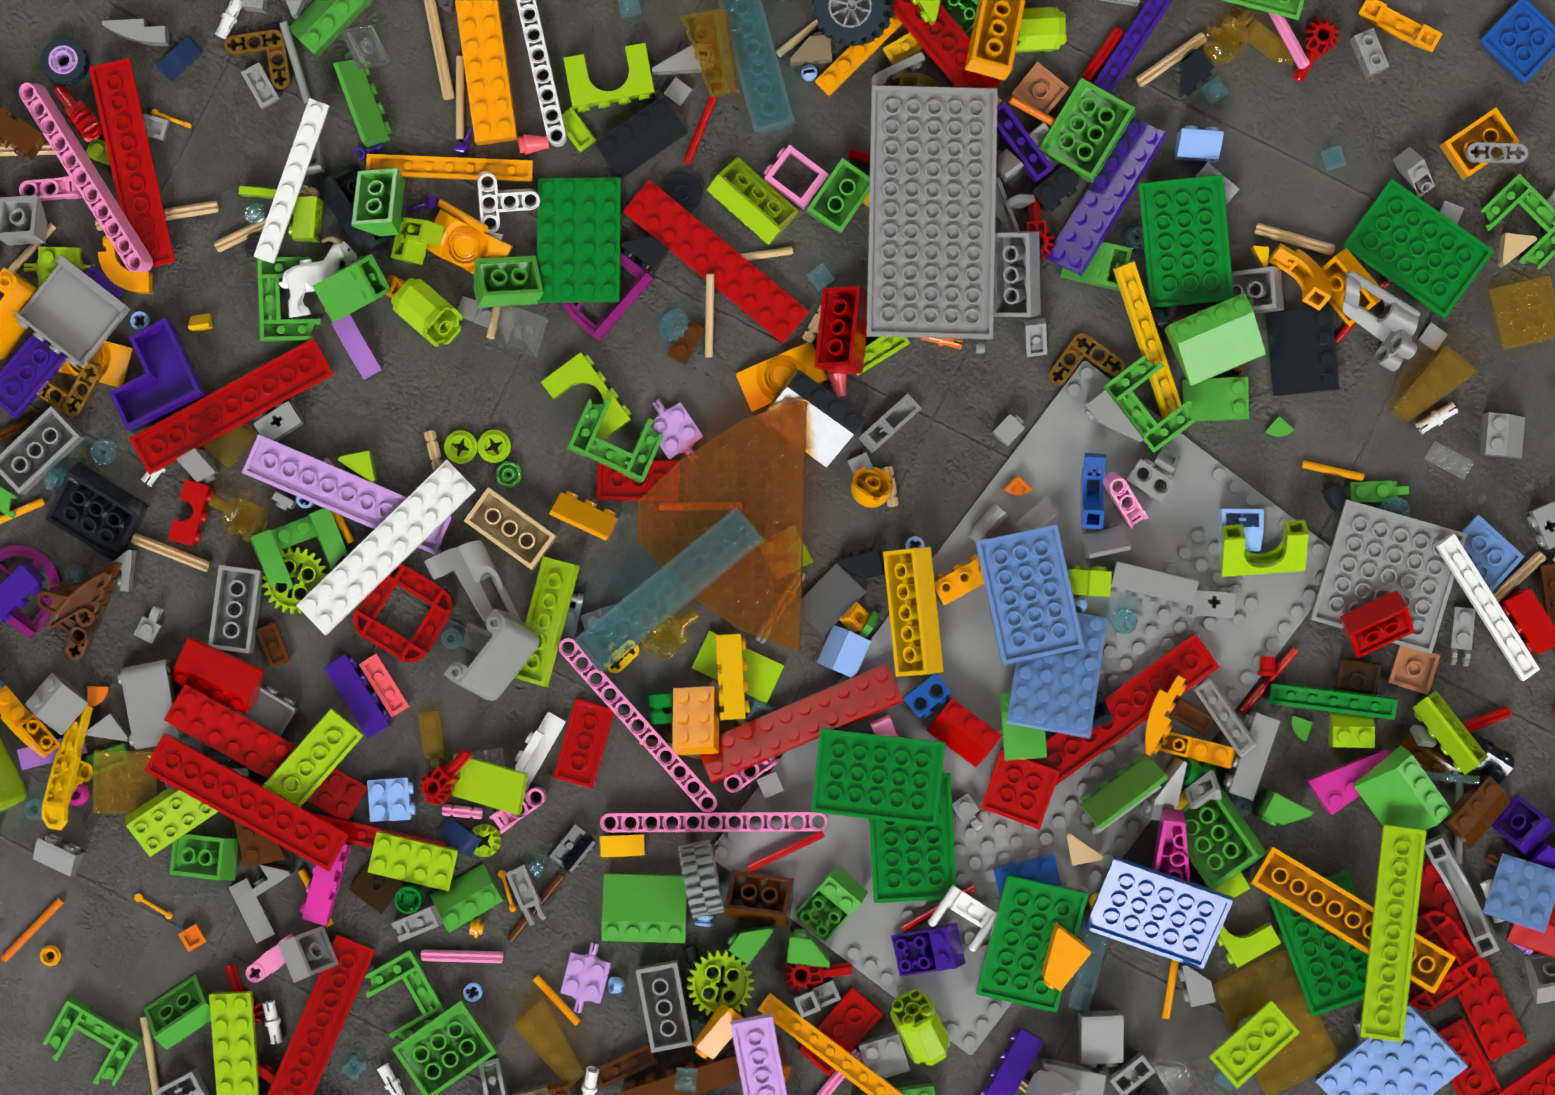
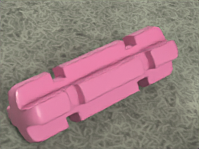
[442,804,483,819]

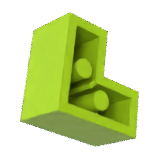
[391,217,444,265]
[1067,565,1112,597]

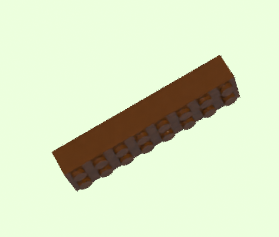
[620,1035,789,1095]

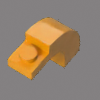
[98,235,153,294]
[1268,243,1332,311]

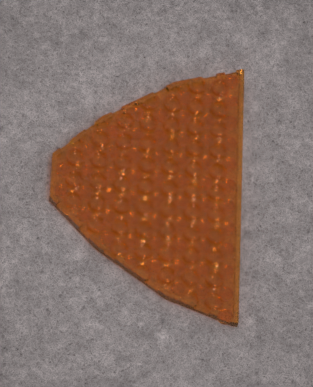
[637,401,807,651]

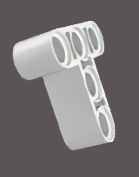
[477,171,540,233]

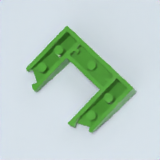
[1480,173,1555,269]
[256,257,321,342]
[1103,355,1196,453]
[565,399,664,483]
[250,508,348,589]
[365,948,448,1040]
[43,996,143,1086]

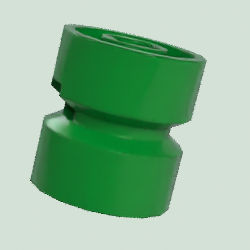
[648,693,673,724]
[1182,758,1217,786]
[395,884,425,914]

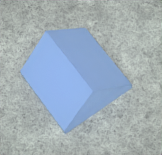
[817,625,871,678]

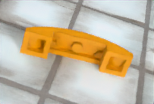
[1358,0,1443,52]

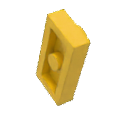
[882,33,923,65]

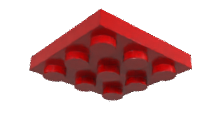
[981,749,1061,830]

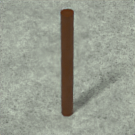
[507,873,565,943]

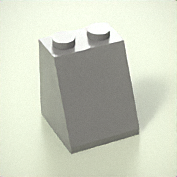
[1077,1010,1124,1068]

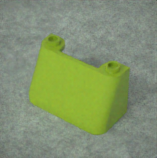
[0,737,28,813]

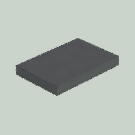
[793,563,866,636]

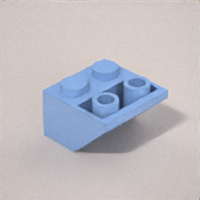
[1175,125,1224,163]
[1218,509,1264,552]

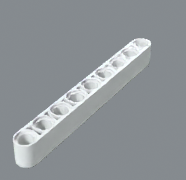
[516,0,567,147]

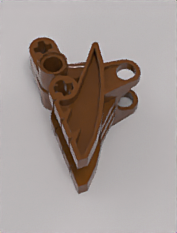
[37,561,122,660]

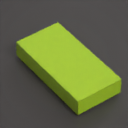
[555,107,596,153]
[239,186,277,199]

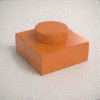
[178,923,208,952]

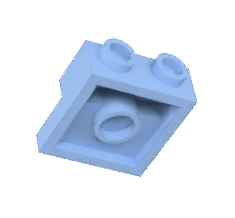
[367,777,416,822]

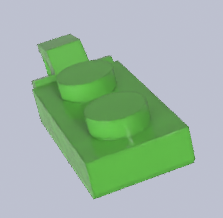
[1349,481,1409,503]

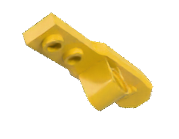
[42,706,93,830]

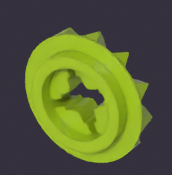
[477,430,511,463]
[444,431,478,464]
[471,824,501,857]

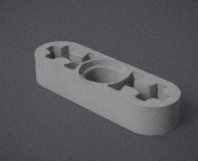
[1465,142,1528,164]

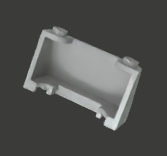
[444,608,540,701]
[117,659,188,750]

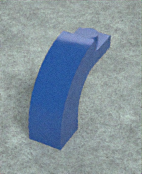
[1080,453,1106,529]

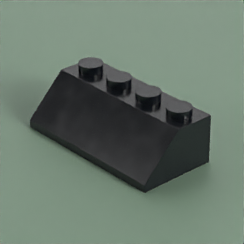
[595,96,687,179]
[317,164,396,256]

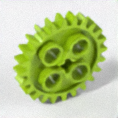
[261,547,328,614]
[686,949,754,1016]

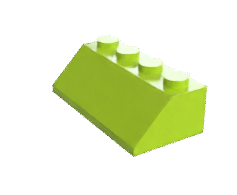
[707,157,800,245]
[1413,691,1488,774]

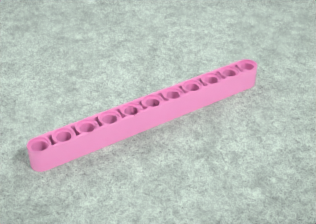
[19,83,153,272]
[559,638,717,813]
[600,812,828,832]

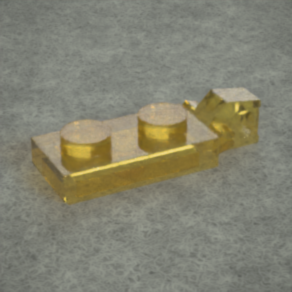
[1242,19,1295,66]
[418,710,445,769]

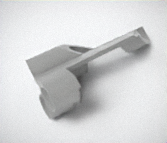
[1342,270,1420,371]
[424,541,520,622]

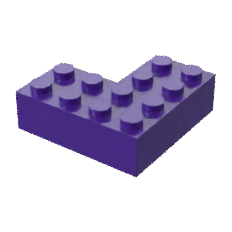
[109,318,207,432]

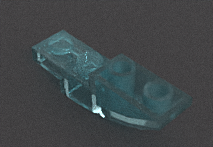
[1067,930,1107,1012]

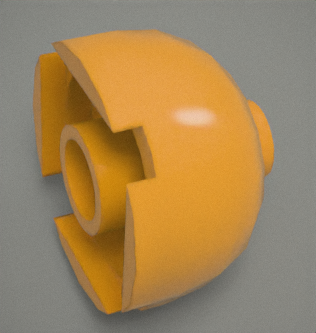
[851,467,893,508]

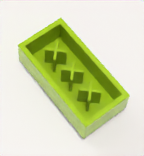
[125,786,219,857]

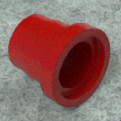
[1257,657,1278,676]

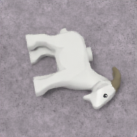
[279,235,357,318]

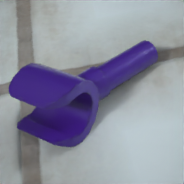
[455,127,473,155]
[353,143,383,161]
[409,196,438,212]

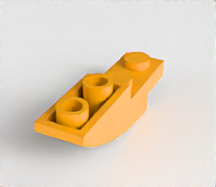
[1145,675,1187,756]
[0,685,61,758]
[1159,732,1235,769]

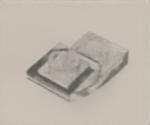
[1424,441,1474,480]

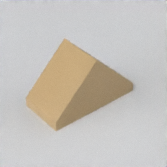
[1498,233,1537,267]
[1065,832,1104,866]

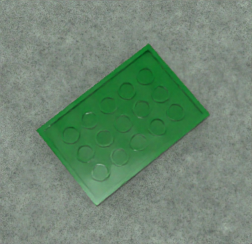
[1139,174,1234,308]
[537,178,621,303]
[1342,179,1494,319]
[811,728,946,826]
[869,773,957,903]
[1268,870,1368,1017]
[976,874,1089,1012]

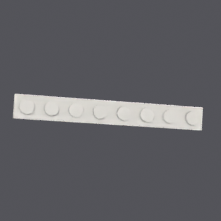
[254,98,330,264]
[1435,533,1540,681]

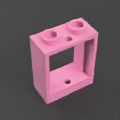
[764,145,829,210]

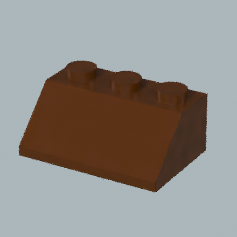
[1441,774,1511,849]
[724,870,794,927]

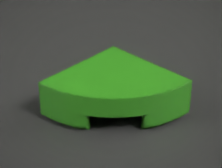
[1265,416,1294,437]
[859,611,880,638]
[1291,715,1313,742]

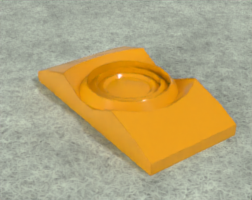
[426,209,513,274]
[58,341,133,387]
[736,342,828,412]

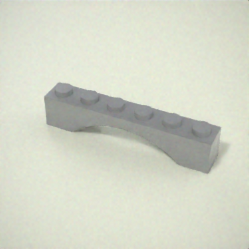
[1425,833,1501,958]

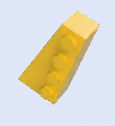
[716,634,750,720]

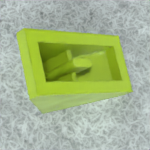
[338,451,377,483]

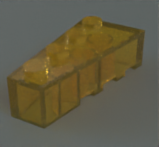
[680,9,739,97]
[1388,345,1479,423]
[513,995,586,1087]

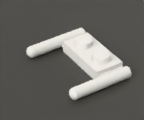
[928,885,996,952]

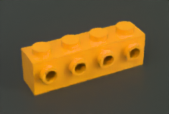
[934,554,984,606]

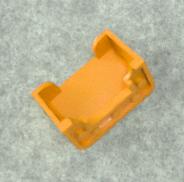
[0,267,39,360]

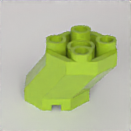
[1015,7,1067,53]
[391,278,463,347]
[890,989,950,1066]

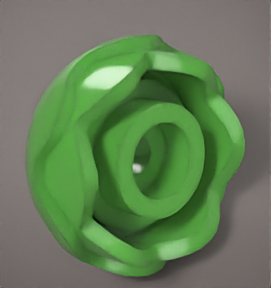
[496,461,522,487]

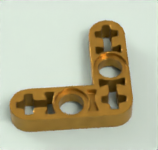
[224,30,291,91]
[1048,333,1125,386]
[37,362,103,417]

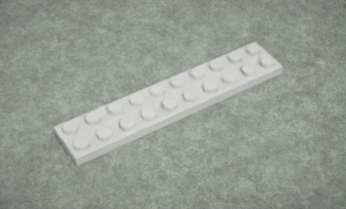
[296,460,476,636]

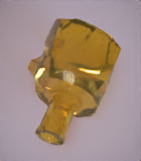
[1203,9,1254,64]
[208,494,268,543]
[641,609,699,661]

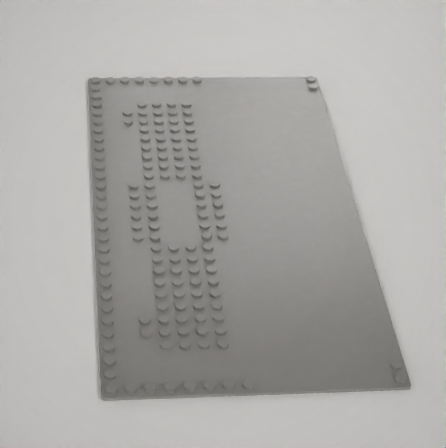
[712,361,1331,1055]

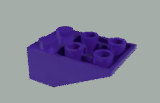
[891,922,966,976]

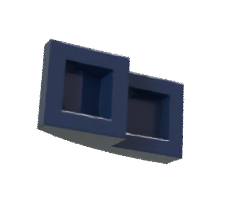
[156,36,203,81]
[438,816,483,857]

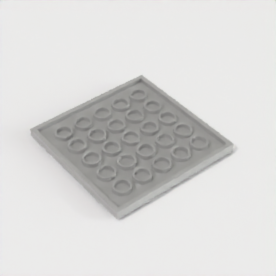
[1310,499,1467,654]

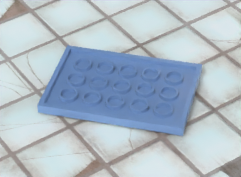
[975,525,1084,665]
[1006,612,1107,738]
[1315,1003,1468,1095]

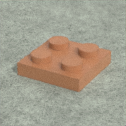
[1011,62,1069,114]
[1387,645,1441,695]

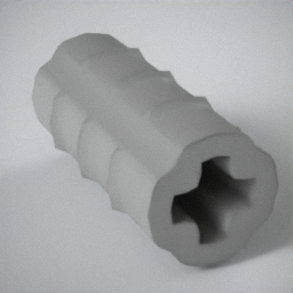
[968,503,1008,542]

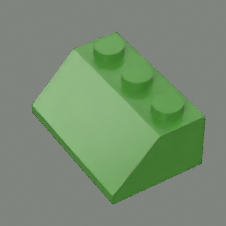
[806,158,870,233]
[352,168,405,236]
[474,256,544,308]
[1254,789,1313,826]
[430,863,505,933]
[787,927,830,967]
[144,974,211,1050]

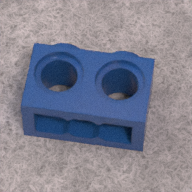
[903,673,951,718]

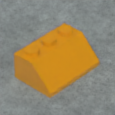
[1321,248,1382,327]
[549,490,619,541]

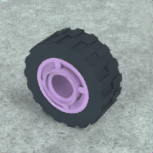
[40,37,90,86]

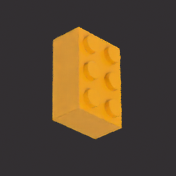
[1439,107,1520,180]
[672,686,719,755]

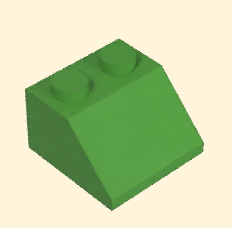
[728,924,773,965]

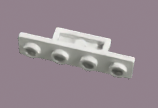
[514,712,566,792]

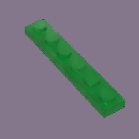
[1269,682,1398,720]

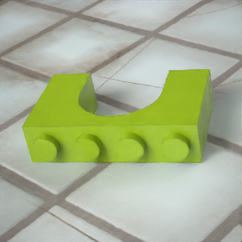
[564,43,655,112]
[541,352,632,441]
[1219,520,1309,577]
[1205,872,1281,968]

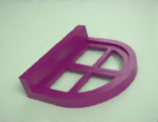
[562,253,654,342]
[0,545,61,639]

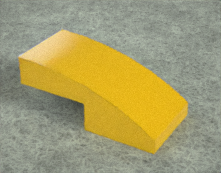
[599,834,645,857]

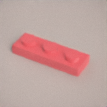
[359,653,410,717]

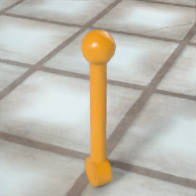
[151,109,192,129]
[498,870,517,912]
[134,893,173,920]

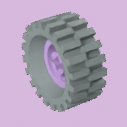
[678,840,725,918]

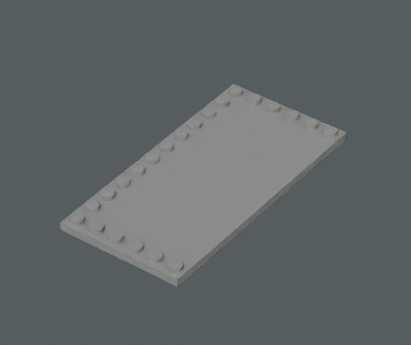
[867,85,998,339]

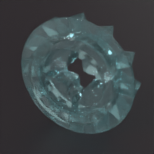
[658,309,690,342]
[1378,497,1412,518]

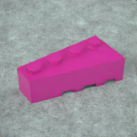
[1304,748,1391,815]
[1151,808,1190,882]
[300,843,352,926]

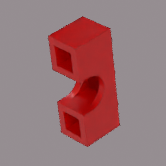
[168,479,214,546]

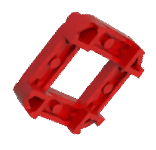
[353,564,454,662]
[1408,908,1482,1011]

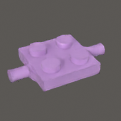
[650,399,704,462]
[560,942,612,1013]

